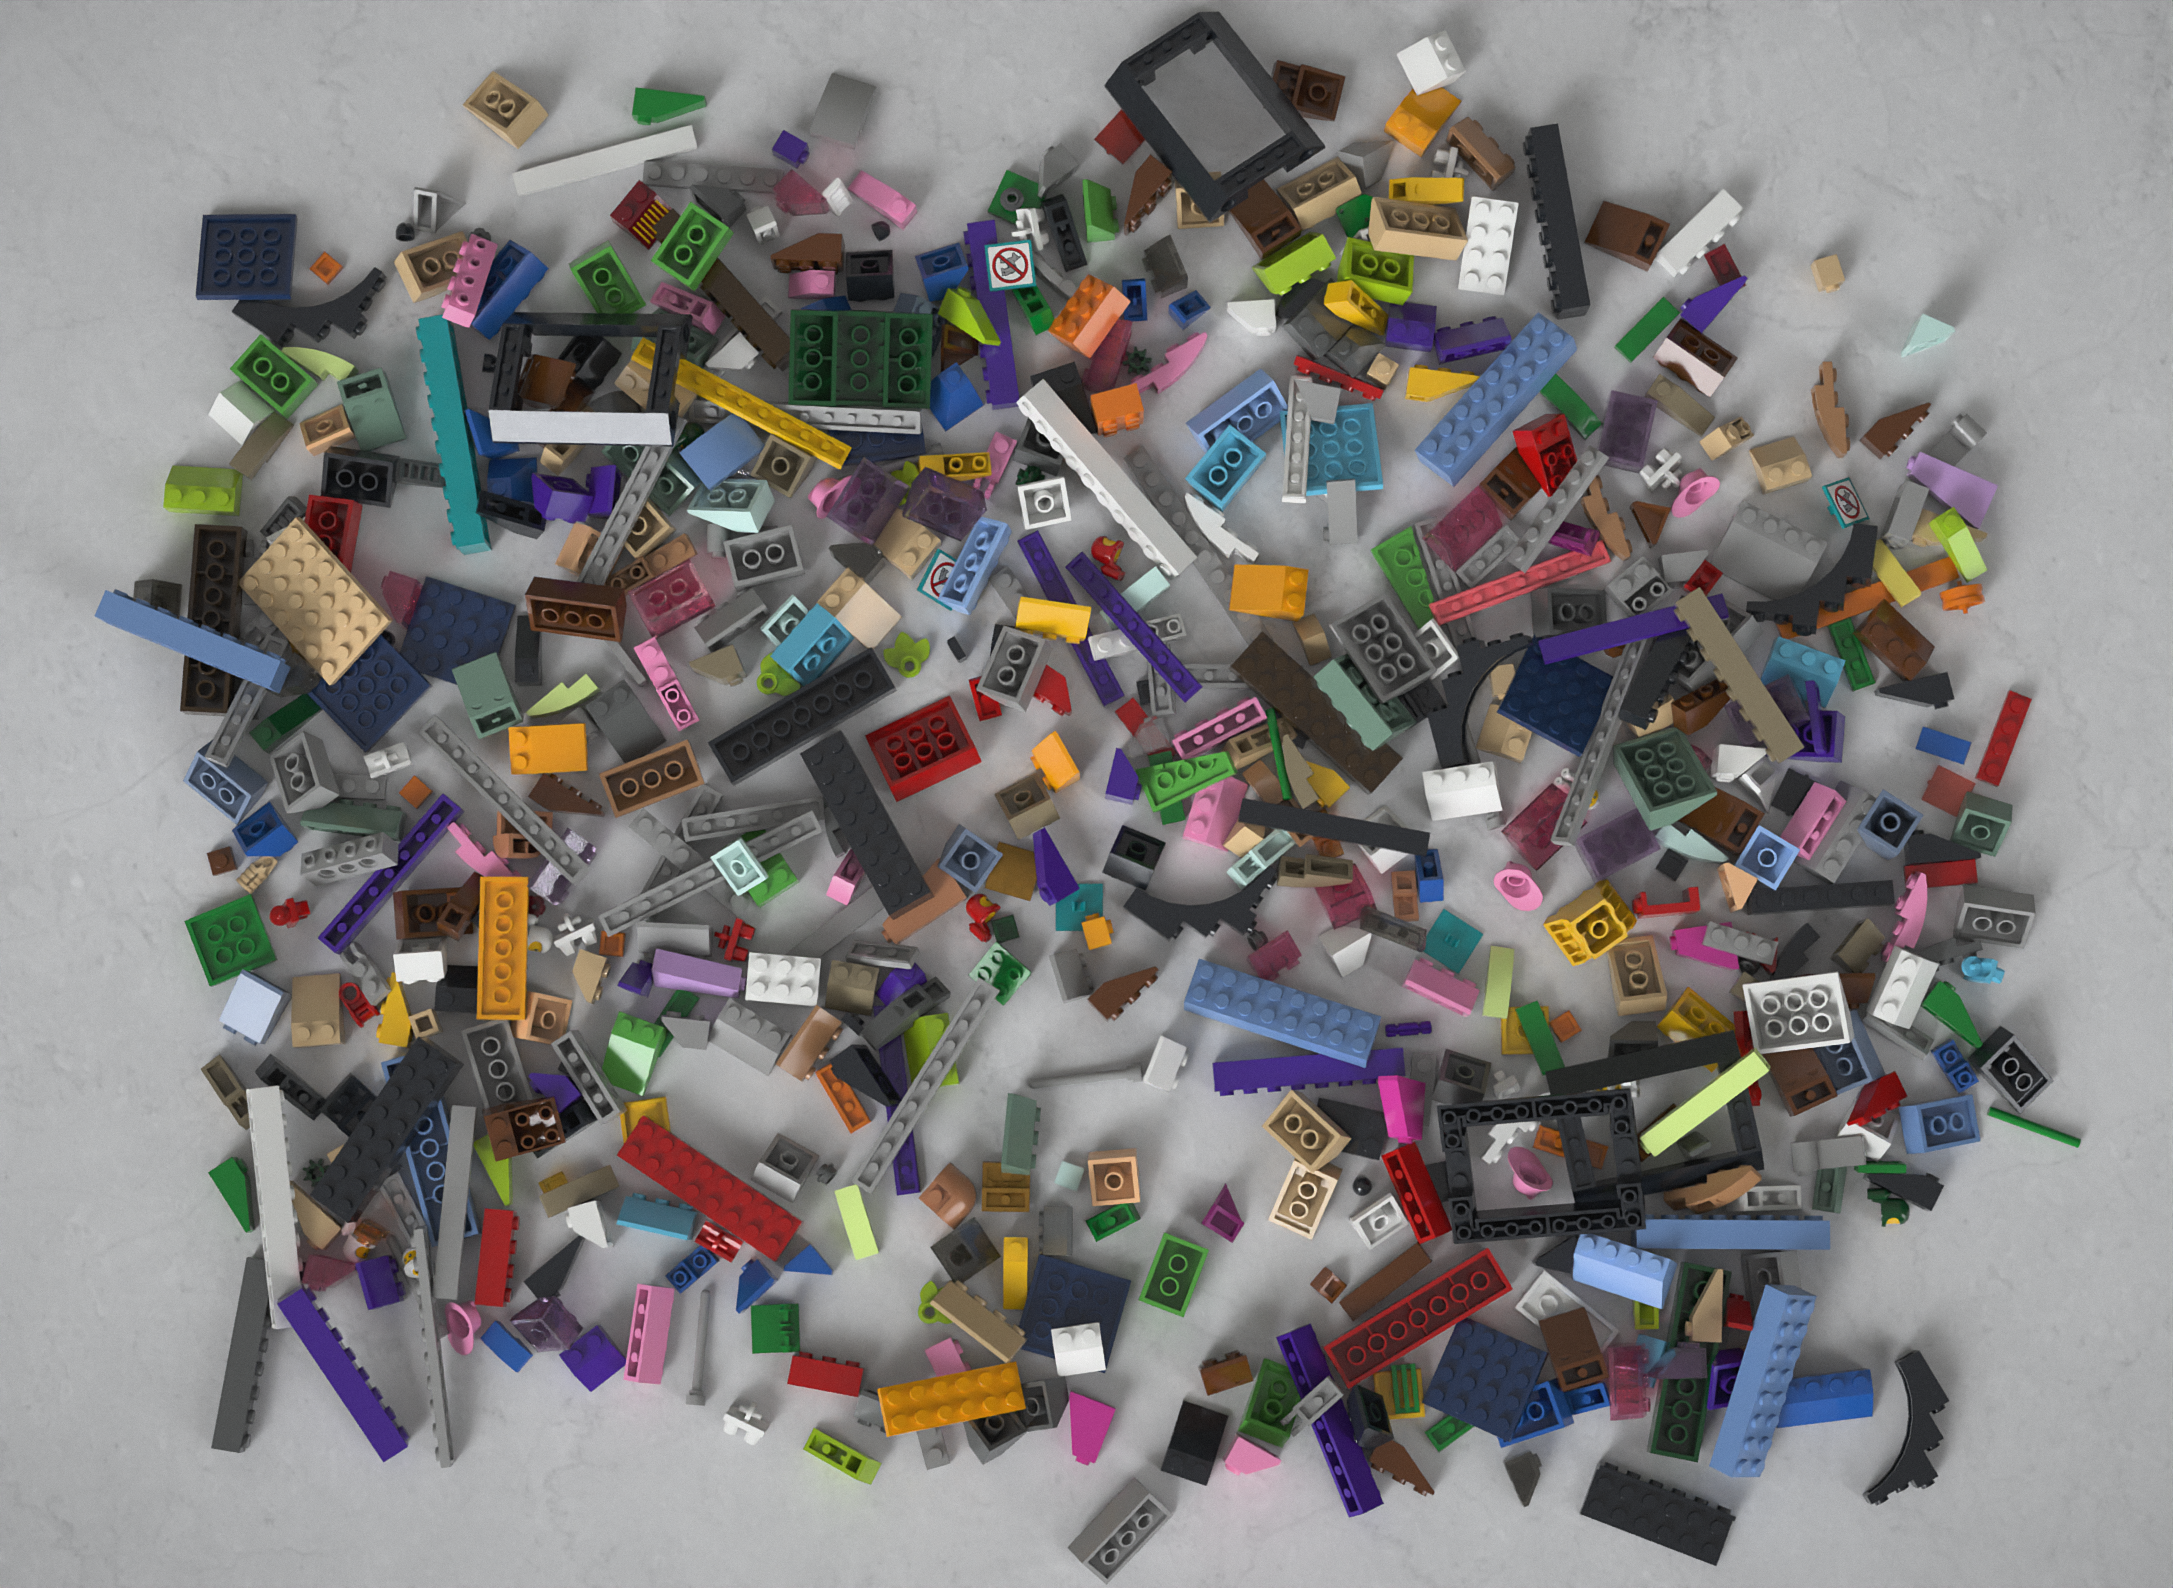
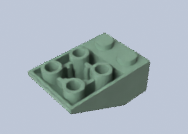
[337,367,407,451]
[452,652,524,739]

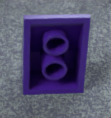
[1765,710,1845,763]

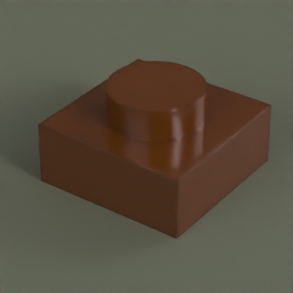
[207,846,238,876]

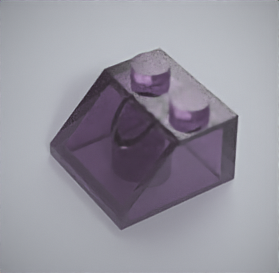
[510,1296,583,1352]

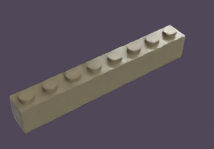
[1673,587,1804,764]

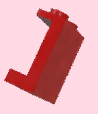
[1632,887,1701,919]

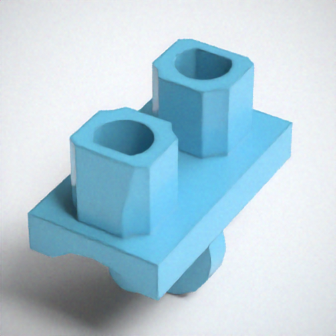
[1961,956,2005,984]

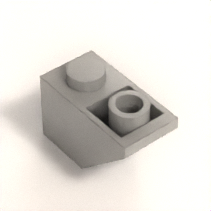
[660,1011,710,1050]

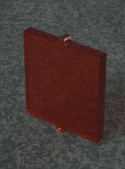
[1094,109,1145,165]
[1921,765,1976,818]

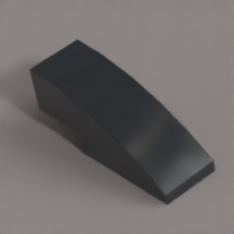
[1769,923,1820,981]

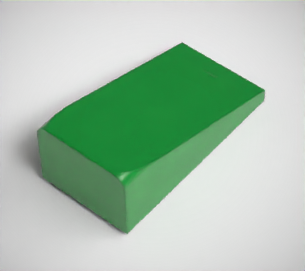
[1086,1203,1141,1242]

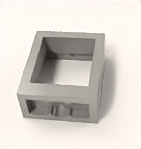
[1880,480,1930,550]

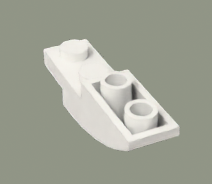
[1184,493,1259,565]
[1088,613,1187,661]
[1480,1092,1550,1165]

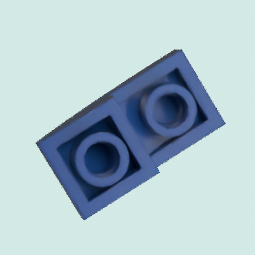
[1916,727,1972,765]
[1930,1038,1979,1094]
[665,1245,720,1294]
[480,1320,533,1372]

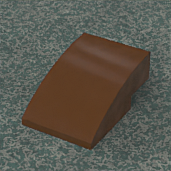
[1263,60,1346,121]

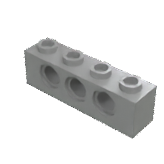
[301,832,398,886]
[551,1030,627,1125]

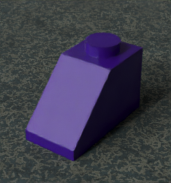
[876,963,927,1007]

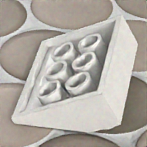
[1743,972,1854,1054]

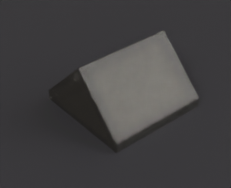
[133,579,182,619]

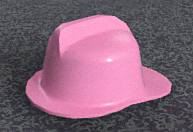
[1671,468,1720,518]
[808,475,859,519]
[1494,861,1543,911]
[1508,1147,1553,1200]
[445,1300,481,1355]

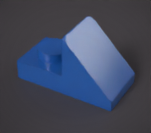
[1564,1381,1612,1415]

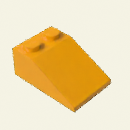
[1384,87,1462,158]
[1229,564,1309,622]
[508,723,588,775]
[1030,731,1080,793]

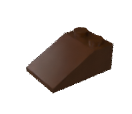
[393,887,473,940]

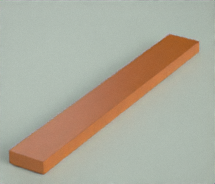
[1776,557,1960,640]

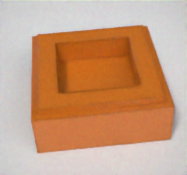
[309,251,343,285]
[399,775,433,809]
[599,931,626,957]
[1549,1010,1582,1043]

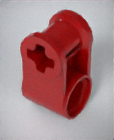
[339,982,381,1028]

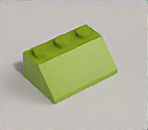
[1252,231,1336,295]
[1337,237,1414,306]
[163,465,243,516]
[903,1012,960,1088]

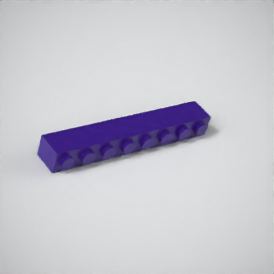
[963,220,1019,410]
[318,794,465,955]
[1212,1048,1406,1096]
[277,1284,410,1462]
[1276,1323,1384,1518]

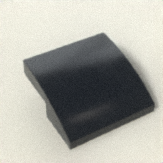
[1275,278,1325,320]
[1397,679,1447,731]
[318,1072,377,1137]

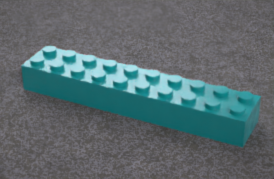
[416,314,492,555]

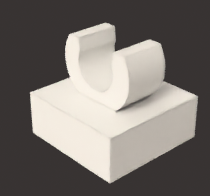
[1493,1070,1520,1099]

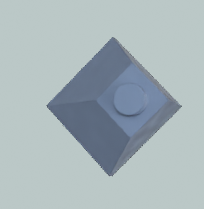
[937,824,1003,893]

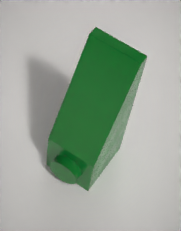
[632,87,707,125]
[1010,285,1054,335]
[1920,981,1983,1049]
[208,1157,255,1233]

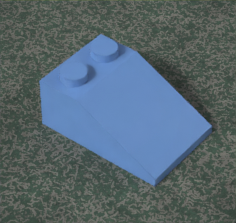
[1898,1094,1981,1154]

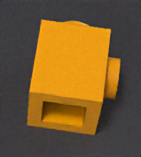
[1081,913,1114,950]

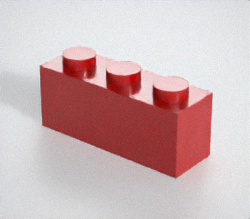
[787,1351,865,1397]

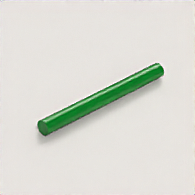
[1265,708,1292,800]
[1987,1106,2081,1148]

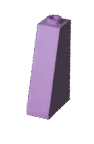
[1906,452,1998,529]
[652,949,747,999]

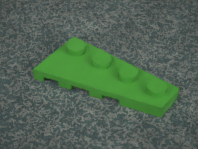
[1371,526,1435,630]
[1135,751,1238,812]

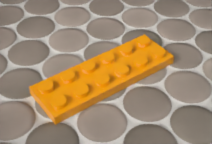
[477,877,529,1020]
[877,1361,1026,1437]

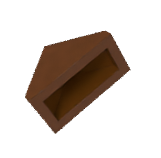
[941,324,979,372]
[1629,501,1671,548]

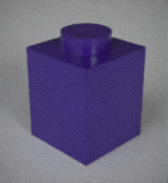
[772,130,810,169]

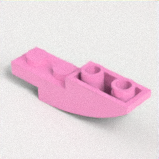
[1130,332,1208,394]
[633,637,700,731]
[447,822,522,877]
[1881,871,1927,963]

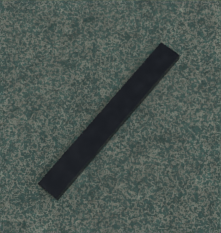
[1238,798,1430,857]

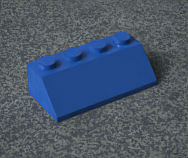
[470,240,549,340]
[1777,1368,1874,1428]

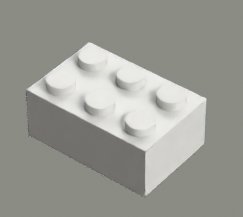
[745,952,822,1006]

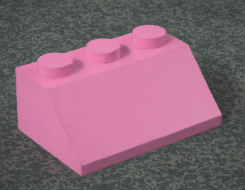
[1182,777,1248,852]
[1401,958,1480,1017]
[1222,1433,1281,1476]

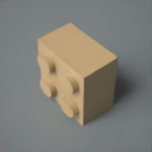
[605,497,677,559]

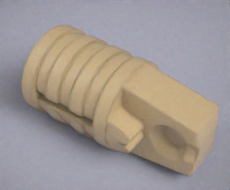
[236,856,278,894]

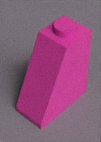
[1669,922,1739,971]
[1378,1075,1426,1144]
[1069,1391,1116,1466]

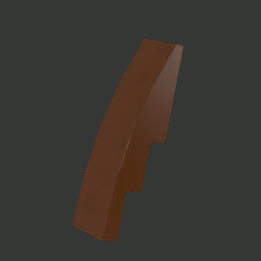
[1339,1242,1432,1321]

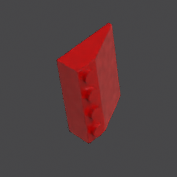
[865,695,982,802]

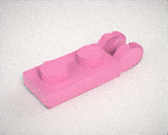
[971,432,1017,499]

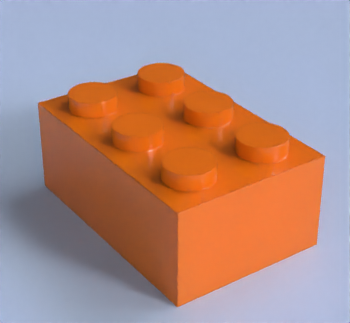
[1048,274,1131,358]
[1091,383,1144,437]

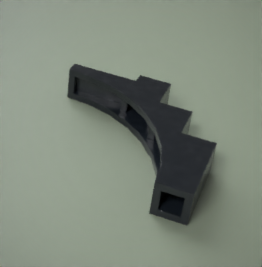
[231,267,386,347]
[1746,523,1878,636]
[1427,632,1533,769]
[1123,866,1277,941]
[1862,1350,1949,1506]

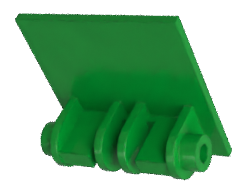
[968,941,1032,1006]
[751,1303,800,1354]

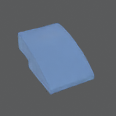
[680,413,765,491]

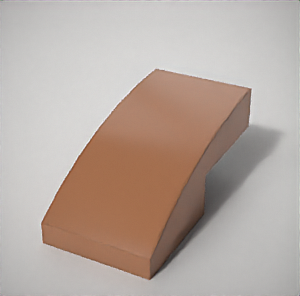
[1391,870,1419,923]

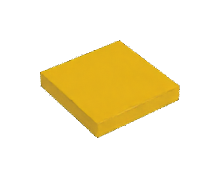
[1501,1006,1549,1055]
[620,1097,671,1143]
[1373,1368,1425,1420]

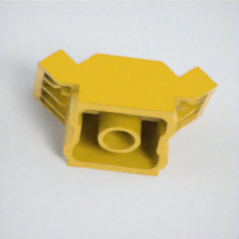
[1543,879,1637,966]

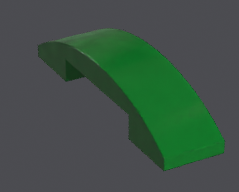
[1540,374,1602,440]

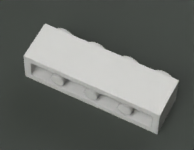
[1655,189,1743,278]

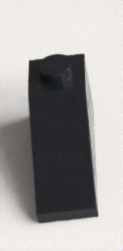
[1040,194,1088,272]
[476,490,547,540]
[515,615,542,686]
[1874,672,1955,710]
[1904,830,1981,866]
[255,1053,325,1121]
[533,1100,598,1159]
[1863,1173,1944,1211]
[524,1235,585,1304]

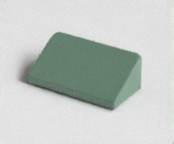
[1812,1167,1847,1214]

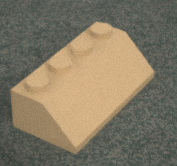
[1368,197,1468,261]
[930,1280,1027,1363]

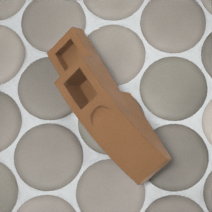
[1811,361,1850,458]
[1580,475,1633,561]
[605,533,698,596]
[1242,759,1315,848]
[1664,1165,1762,1215]

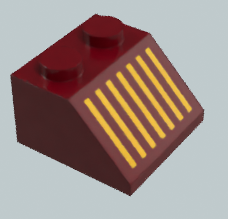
[610,180,672,250]

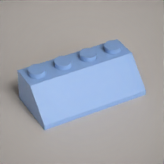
[1186,369,1288,453]
[937,516,1012,615]
[1573,1233,1677,1309]

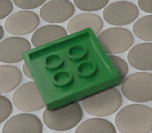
[184,894,278,987]

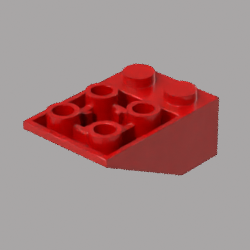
[1513,414,1578,497]

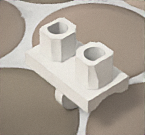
[1429,147,1469,178]
[1011,208,1049,251]
[1640,448,1683,492]
[363,742,412,779]
[553,913,597,956]
[723,1402,770,1445]

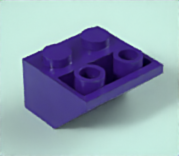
[528,1073,584,1113]

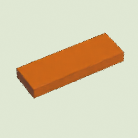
[815,1063,872,1134]
[1532,1125,1609,1169]

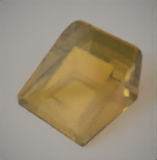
[538,1171,569,1194]

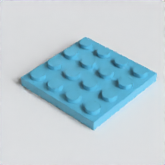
[1280,403,1383,496]

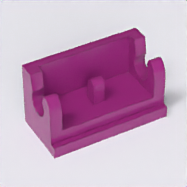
[1548,521,1600,556]

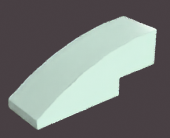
[1099,566,1170,631]
[1652,825,1729,864]
[1226,829,1296,890]

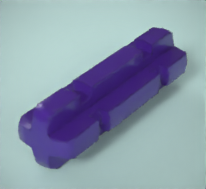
[1385,1021,1432,1037]

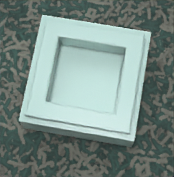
[1054,1161,1085,1191]

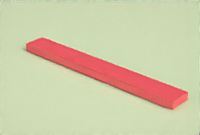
[1429,540,1611,626]

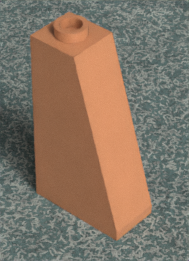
[881,858,967,945]

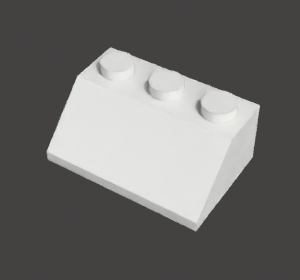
[1423,761,1503,821]
[1866,945,1939,1029]

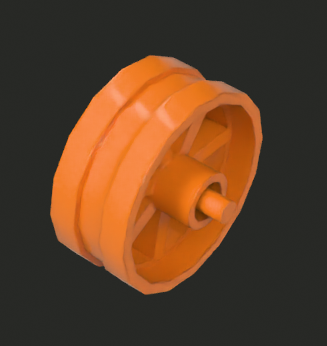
[1939,581,1985,614]

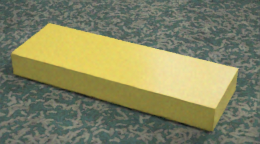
[1873,538,1921,608]

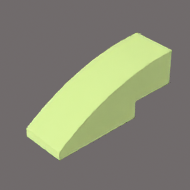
[281,347,359,381]
[526,674,601,719]
[1482,946,1514,1019]
[834,1184,879,1260]

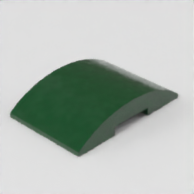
[788,309,933,409]

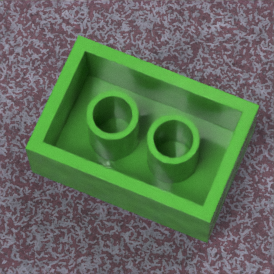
[651,202,734,292]
[230,334,318,419]
[1138,1233,1209,1317]

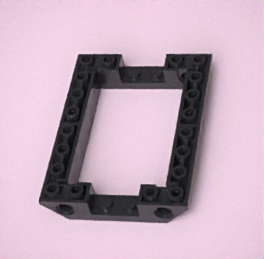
[1104,12,1326,223]
[488,312,693,447]
[1545,1030,1764,1203]
[1437,1088,1646,1244]

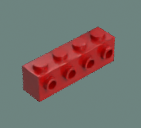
[1381,1141,1452,1244]
[474,1208,520,1307]

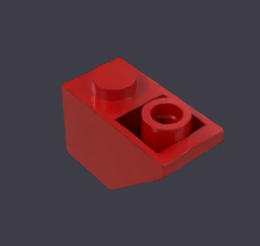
[1033,664,1072,716]

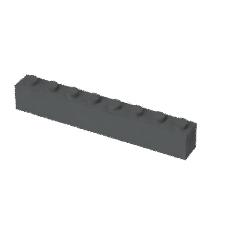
[211,1257,272,1453]

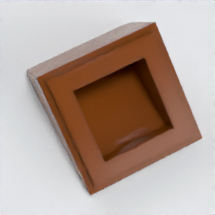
[1310,1267,1347,1304]

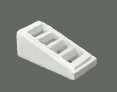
[822,178,852,216]

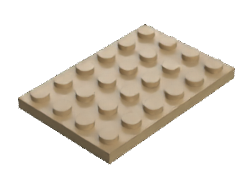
[239,517,393,685]

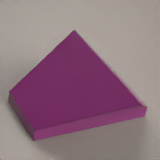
[1201,1183,1244,1243]

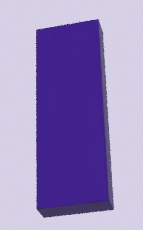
[1805,680,1827,755]

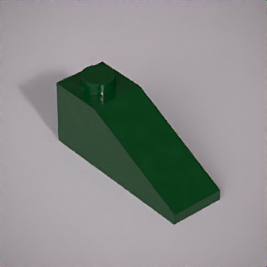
[249,692,323,754]

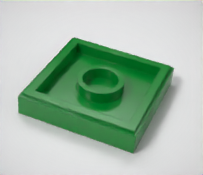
[988,170,1047,226]

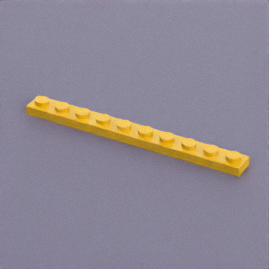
[631,337,852,469]

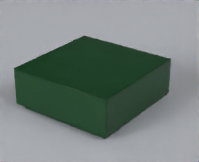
[991,915,1020,944]

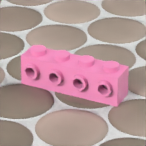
[441,234,498,328]
[1172,697,1267,760]
[623,1284,674,1384]

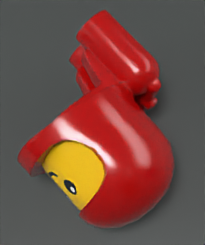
[1091,536,1125,581]
[966,893,1001,943]

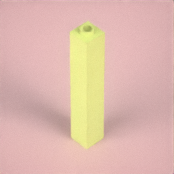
[1640,1047,1771,1157]

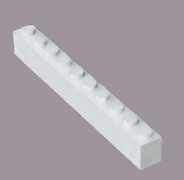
[1016,379,1198,581]
[246,1085,305,1329]

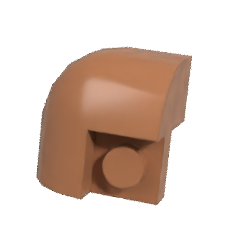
[493,811,553,859]
[919,1162,977,1230]

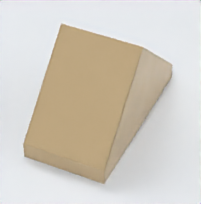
[1292,614,1332,666]
[1222,818,1265,858]

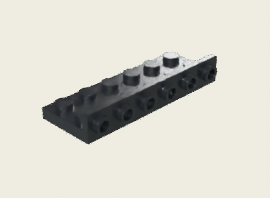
[1579,1462,1736,1566]

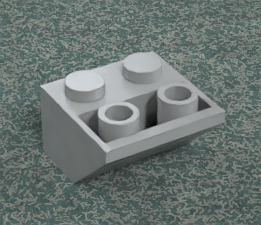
[1604,556,1674,617]

